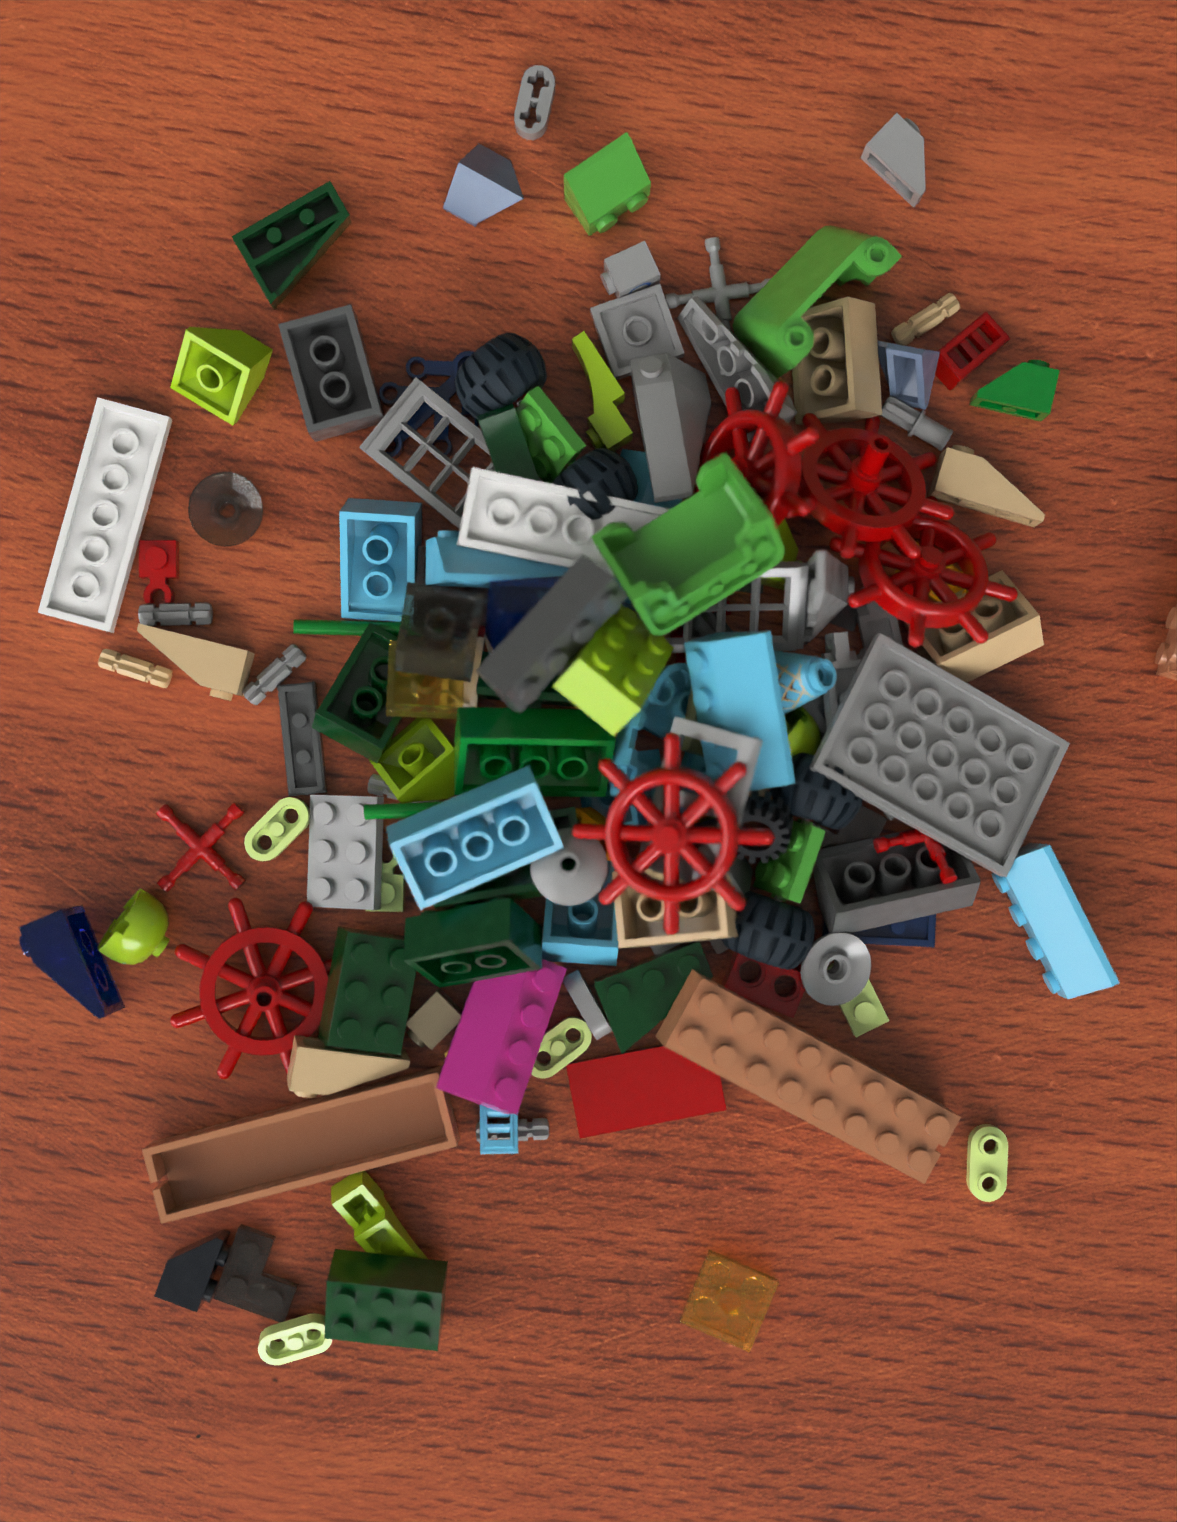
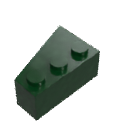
[594,941,714,1054]

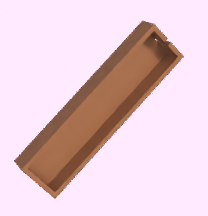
[655,969,961,1184]
[142,1066,460,1224]

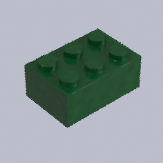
[404,896,542,988]
[318,926,416,1055]
[324,1249,448,1351]

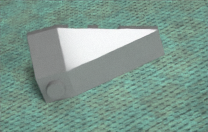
[677,296,797,442]
[630,353,711,503]
[803,551,855,645]

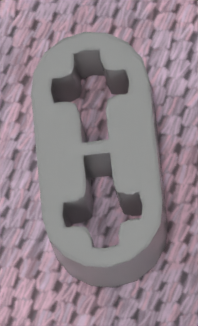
[514,65,555,140]
[563,969,612,1040]

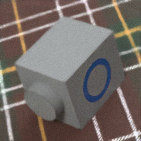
[600,241,661,298]

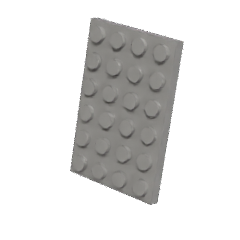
[809,633,1070,877]

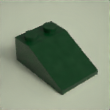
[312,622,436,764]

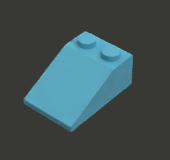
[339,498,422,623]
[542,860,619,966]

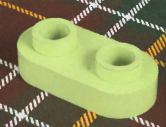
[244,797,310,861]
[531,1016,592,1079]
[966,1124,1008,1202]
[258,1313,332,1365]

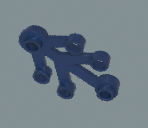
[379,351,479,460]

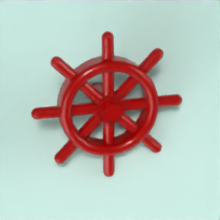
[695,380,820,528]
[767,413,954,559]
[829,496,1018,647]
[572,732,774,935]
[170,898,332,1079]

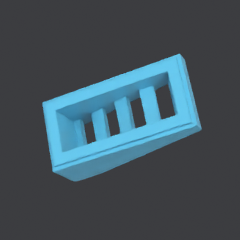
[480,1105,518,1154]

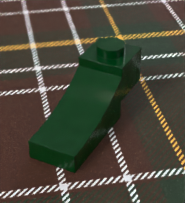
[477,404,540,481]

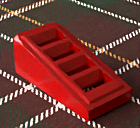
[935,312,1011,390]

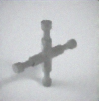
[665,237,771,330]

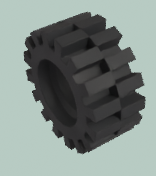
[736,790,793,863]

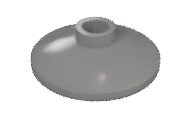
[531,828,608,906]
[801,932,871,1006]

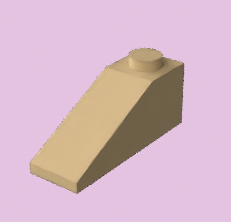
[928,445,1045,527]
[137,623,255,701]
[286,1035,410,1098]

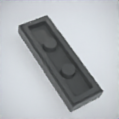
[277,682,328,797]

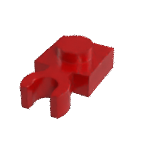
[139,540,179,604]

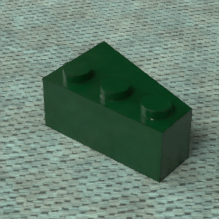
[231,181,351,310]

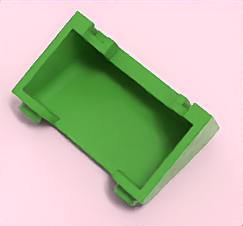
[733,225,902,379]
[591,453,785,635]

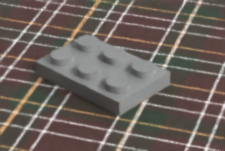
[307,795,384,910]

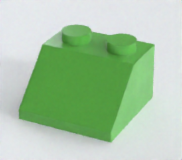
[563,132,651,236]

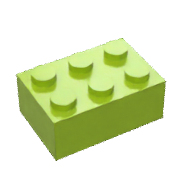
[553,604,674,736]

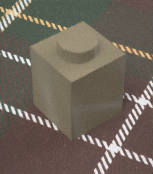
[406,988,463,1050]

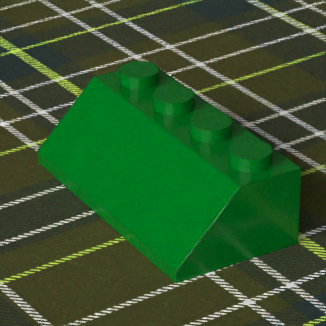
[454,707,616,797]

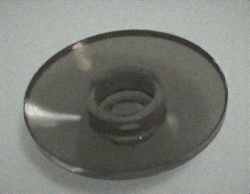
[188,472,263,547]

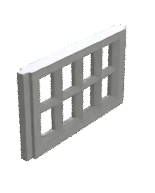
[359,378,543,530]
[637,561,809,653]

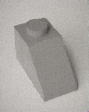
[861,112,926,208]

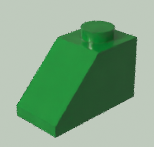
[969,360,1060,422]

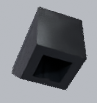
[154,1229,232,1312]

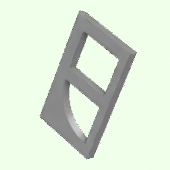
[639,716,763,892]

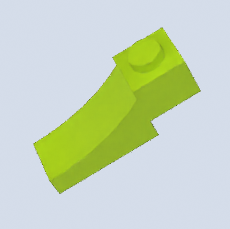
[572,331,633,452]
[331,1171,428,1259]

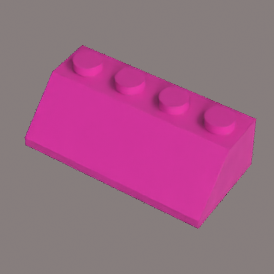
[435,959,567,1114]

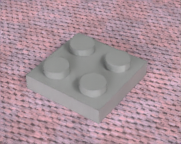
[590,284,685,380]

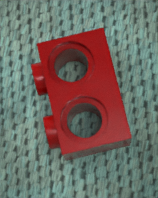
[721,952,805,1018]

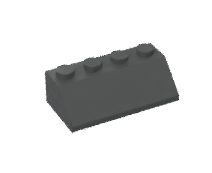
[475,555,627,713]
[813,829,981,933]

